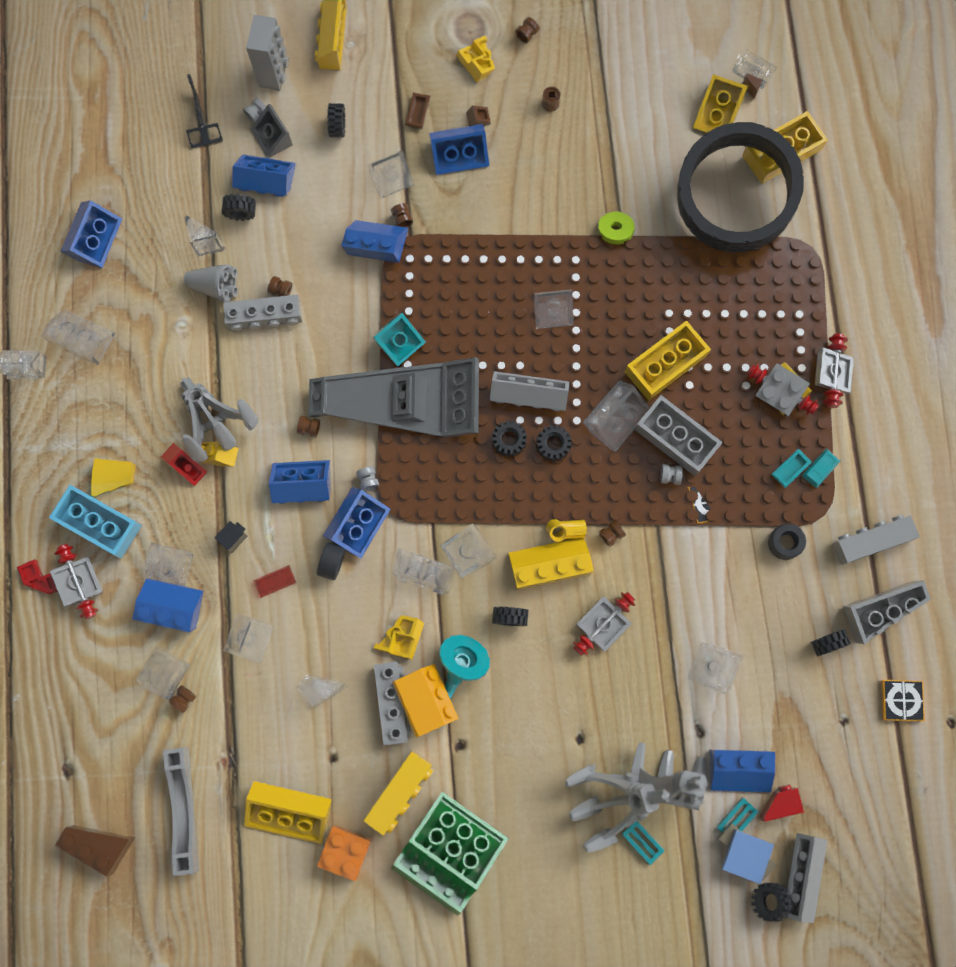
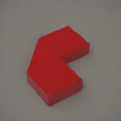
[17,559,58,595]

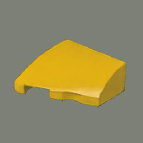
[456,36,495,83]
[91,458,136,497]
[374,615,424,660]

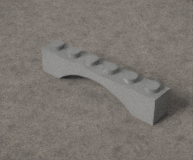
[163,747,199,876]

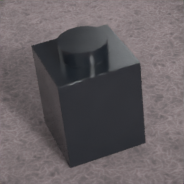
[215,521,248,553]

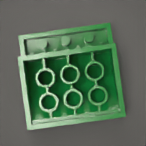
[391,792,509,916]

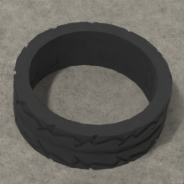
[677,122,804,253]

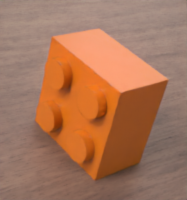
[317,825,372,881]

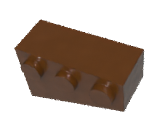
[55,825,135,877]

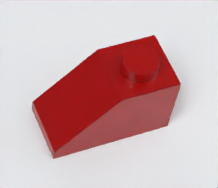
[161,443,207,486]
[760,784,804,822]

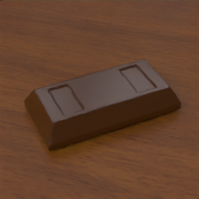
[405,92,431,129]

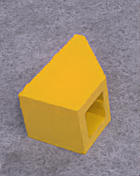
[201,442,239,467]

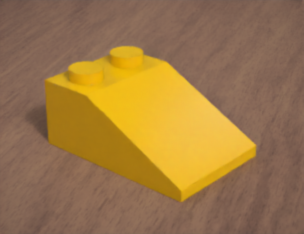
[693,74,748,133]

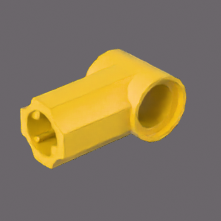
[546,519,587,542]

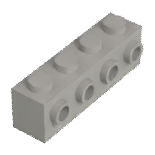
[223,295,302,331]
[490,371,569,411]
[833,514,920,565]
[374,662,412,745]
[786,833,827,923]

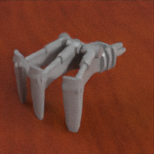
[180,377,258,462]
[631,742,708,811]
[565,764,670,852]

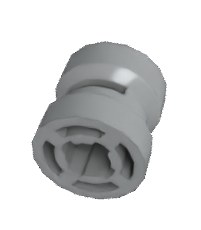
[243,97,266,123]
[660,464,683,485]
[356,467,380,491]

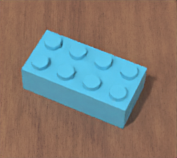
[49,485,142,559]

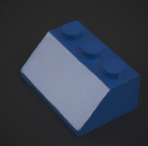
[429,124,490,175]
[232,154,296,197]
[60,200,122,268]
[341,220,408,263]
[269,460,331,504]
[323,487,391,559]
[132,578,204,632]
[710,749,775,792]

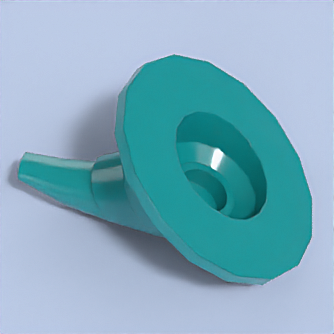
[439,635,490,699]

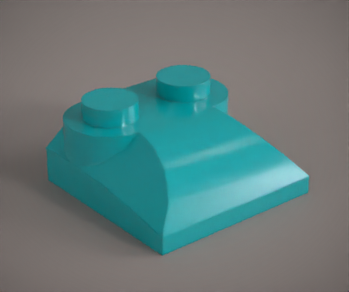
[373,313,426,366]

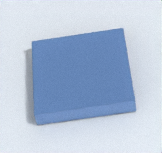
[721,829,774,884]

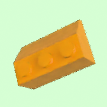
[392,664,459,738]

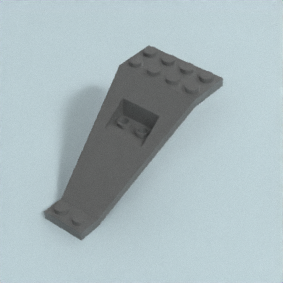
[308,357,479,438]

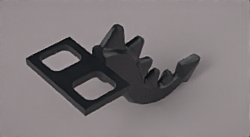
[186,74,223,148]

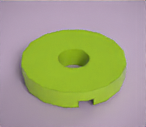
[598,212,635,244]

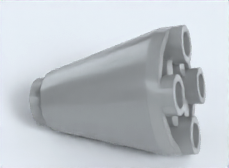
[184,264,238,302]

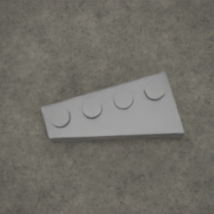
[843,580,931,644]

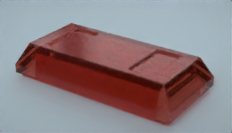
[253,565,297,598]

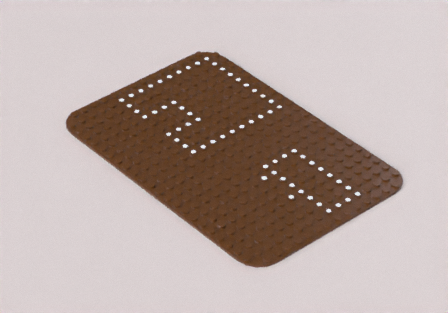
[377,234,835,526]

